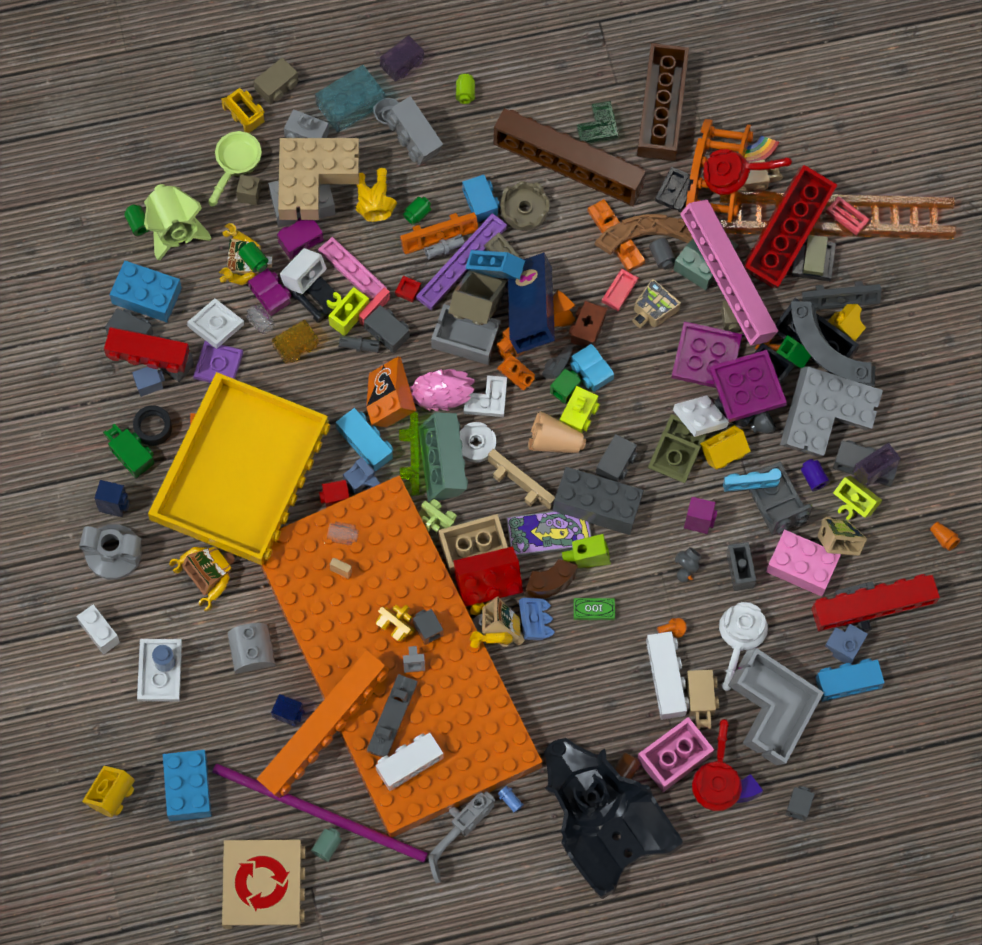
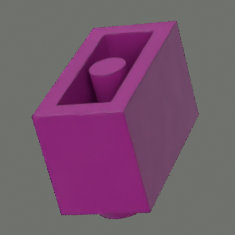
[277,218,324,260]
[684,497,718,534]

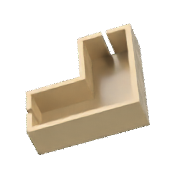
[278,138,359,220]

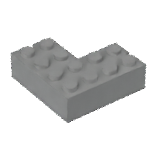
[780,367,883,457]
[728,648,824,766]

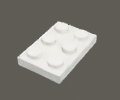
[137,639,182,702]

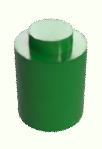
[124,204,149,236]
[238,242,269,273]

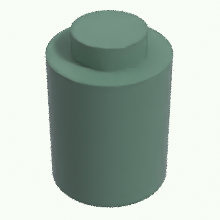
[311,827,342,862]

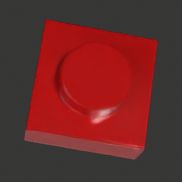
[395,276,421,303]

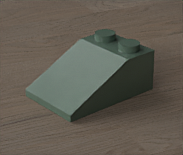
[674,239,739,290]

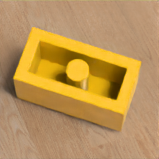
[700,425,751,469]

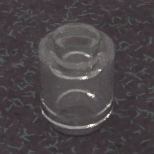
[246,305,275,335]
[327,522,359,545]

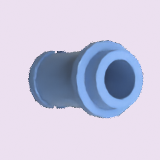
[498,786,524,813]

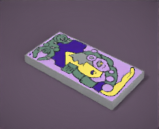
[506,511,592,557]

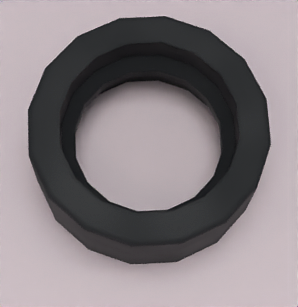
[133,405,172,446]

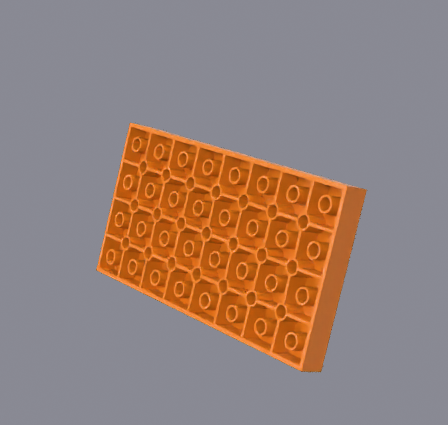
[260,475,543,838]

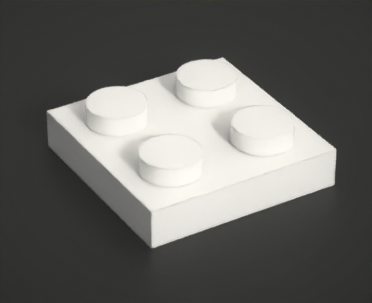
[187,299,244,349]
[673,395,729,437]

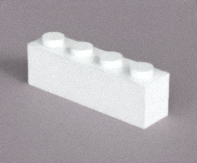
[646,631,690,720]

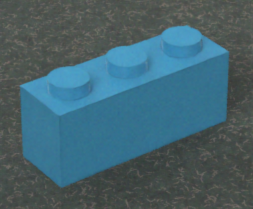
[465,250,525,279]
[815,659,884,702]

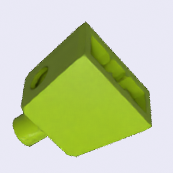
[562,534,611,569]

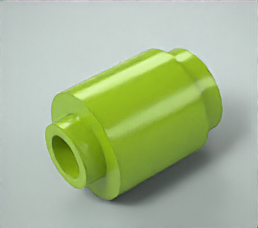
[456,74,475,104]

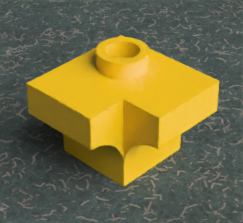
[828,304,866,341]

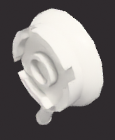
[719,602,768,691]

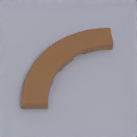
[594,214,693,255]

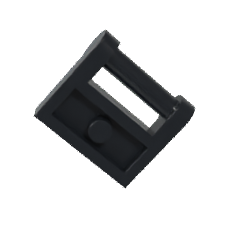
[291,276,343,323]

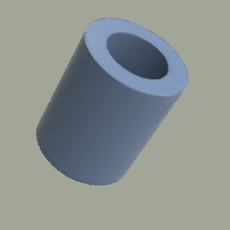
[152,645,175,672]

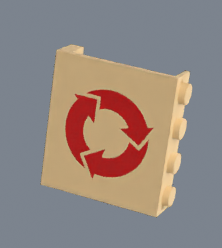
[222,840,306,929]

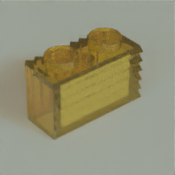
[272,319,319,364]

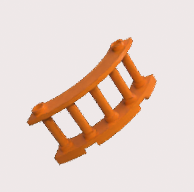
[686,119,753,223]

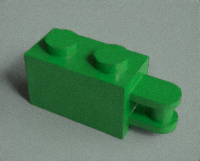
[103,424,154,479]

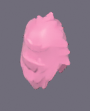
[410,369,475,411]

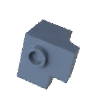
[343,457,380,495]
[825,624,868,664]

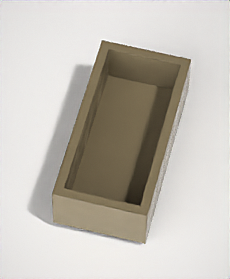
[448,270,507,325]

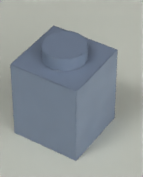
[132,367,165,397]

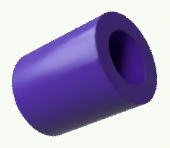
[801,459,830,491]

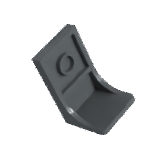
[748,462,813,535]

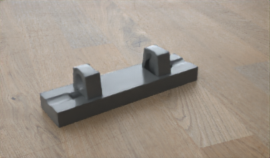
[801,281,882,310]
[367,674,418,758]

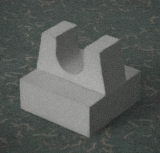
[403,646,425,673]

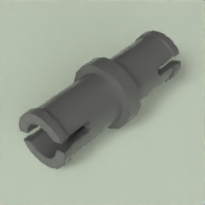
[338,335,380,353]

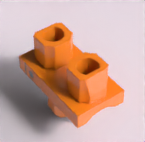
[497,353,535,391]

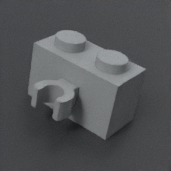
[284,109,330,138]

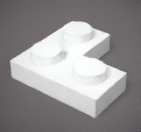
[464,376,507,417]

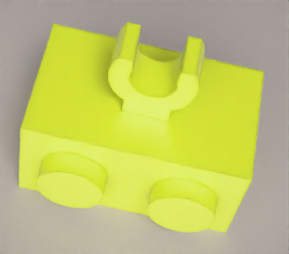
[327,287,369,336]
[559,386,600,433]
[833,476,882,520]

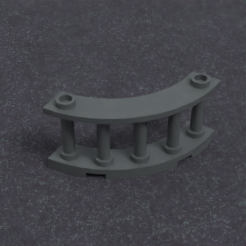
[791,301,876,387]

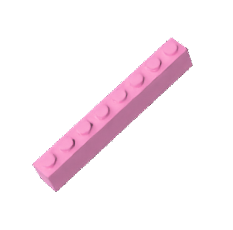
[680,200,778,346]

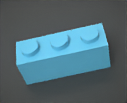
[336,408,393,472]

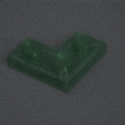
[577,101,619,144]

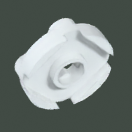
[459,422,496,463]

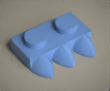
[519,598,555,640]

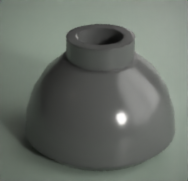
[749,411,776,433]

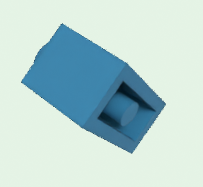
[462,175,500,222]

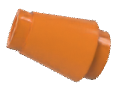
[930,522,960,551]

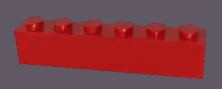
[811,574,940,632]

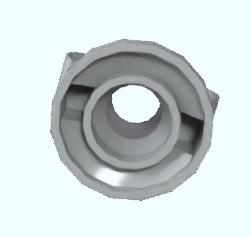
[79,524,142,580]

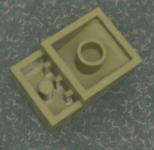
[648,414,708,484]

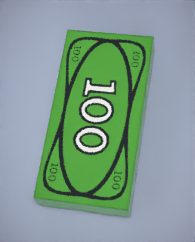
[573,598,615,620]

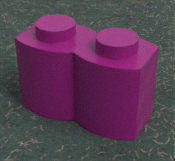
[248,268,291,316]

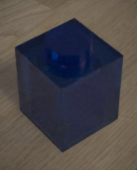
[271,694,305,727]

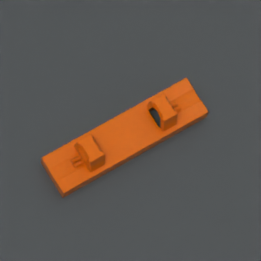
[587,199,645,272]
[400,212,478,254]

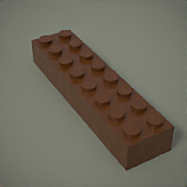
[493,108,646,207]

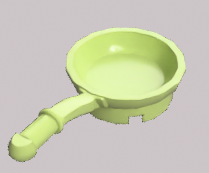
[208,131,262,206]

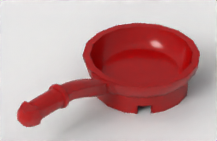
[703,149,792,195]
[692,719,742,811]

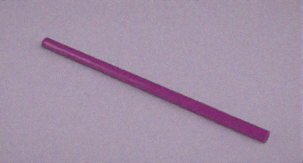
[212,763,428,863]

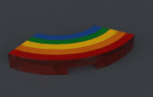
[737,136,779,162]

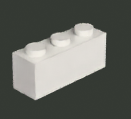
[376,733,443,791]

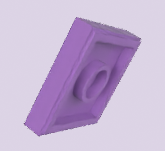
[193,341,244,383]

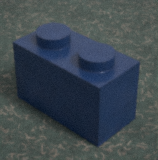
[94,480,130,517]

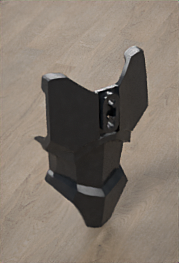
[544,738,683,899]

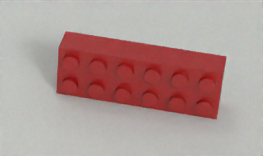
[743,165,837,289]

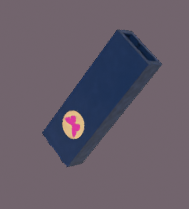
[508,252,555,354]

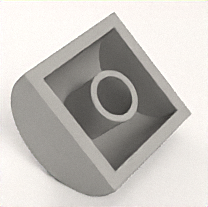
[228,623,276,674]

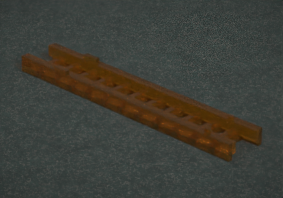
[719,191,956,239]

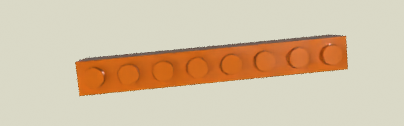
[257,650,390,798]

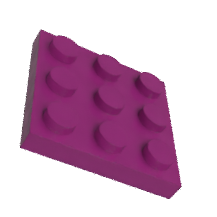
[671,321,742,388]
[709,350,787,422]

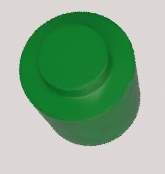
[403,196,432,225]

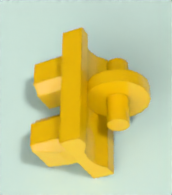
[376,605,415,642]

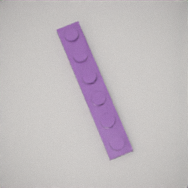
[416,213,507,311]

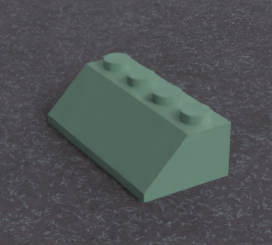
[418,412,468,502]

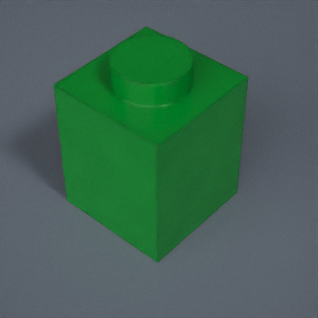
[776,335,811,368]
[550,368,581,404]

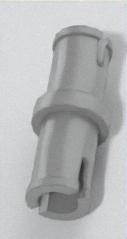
[424,234,465,260]

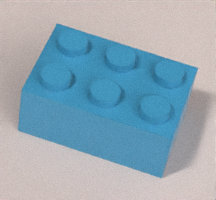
[109,260,182,323]
[163,750,212,821]

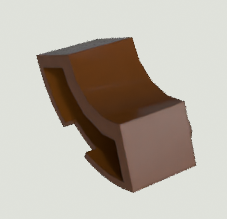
[525,559,578,599]

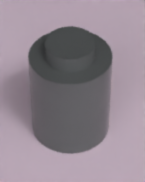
[649,238,676,270]

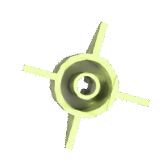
[144,184,211,260]

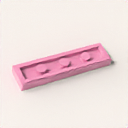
[318,237,387,301]

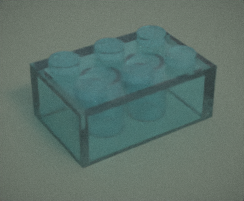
[315,65,385,133]

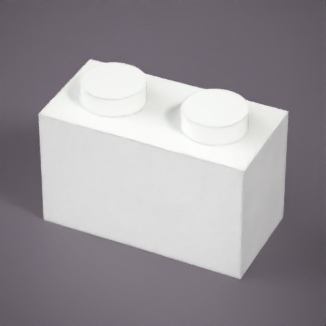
[279,248,327,294]
[76,604,120,655]

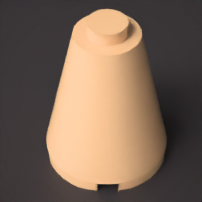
[528,411,586,453]

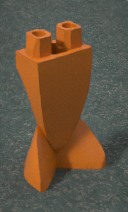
[497,290,576,360]

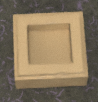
[330,558,352,579]

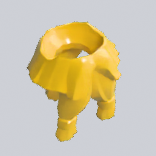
[355,168,397,222]

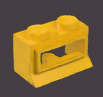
[221,88,265,133]

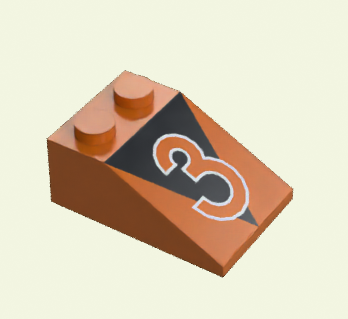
[366,356,416,428]

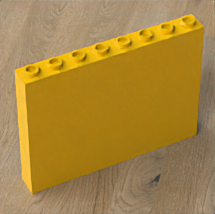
[148,372,330,566]

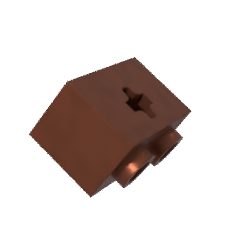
[569,301,607,347]

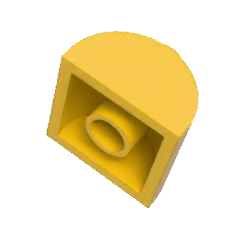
[82,766,135,817]

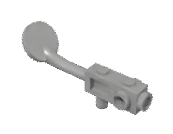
[429,792,495,884]

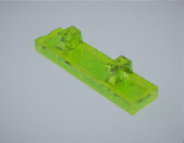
[399,412,420,495]

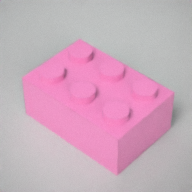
[766,529,841,597]
[637,717,714,792]

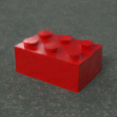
[453,546,523,607]

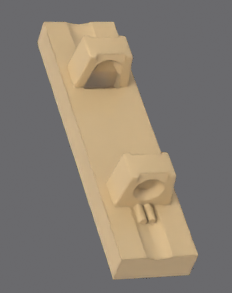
[488,449,555,510]

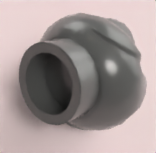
[675,547,702,582]

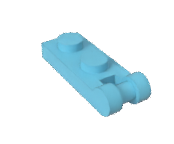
[723,468,781,492]

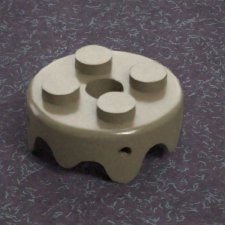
[500,181,549,231]

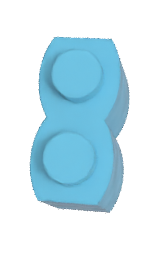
[570,344,614,392]

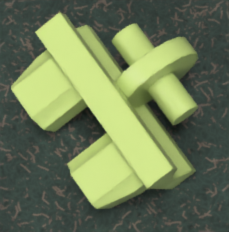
[419,499,457,532]

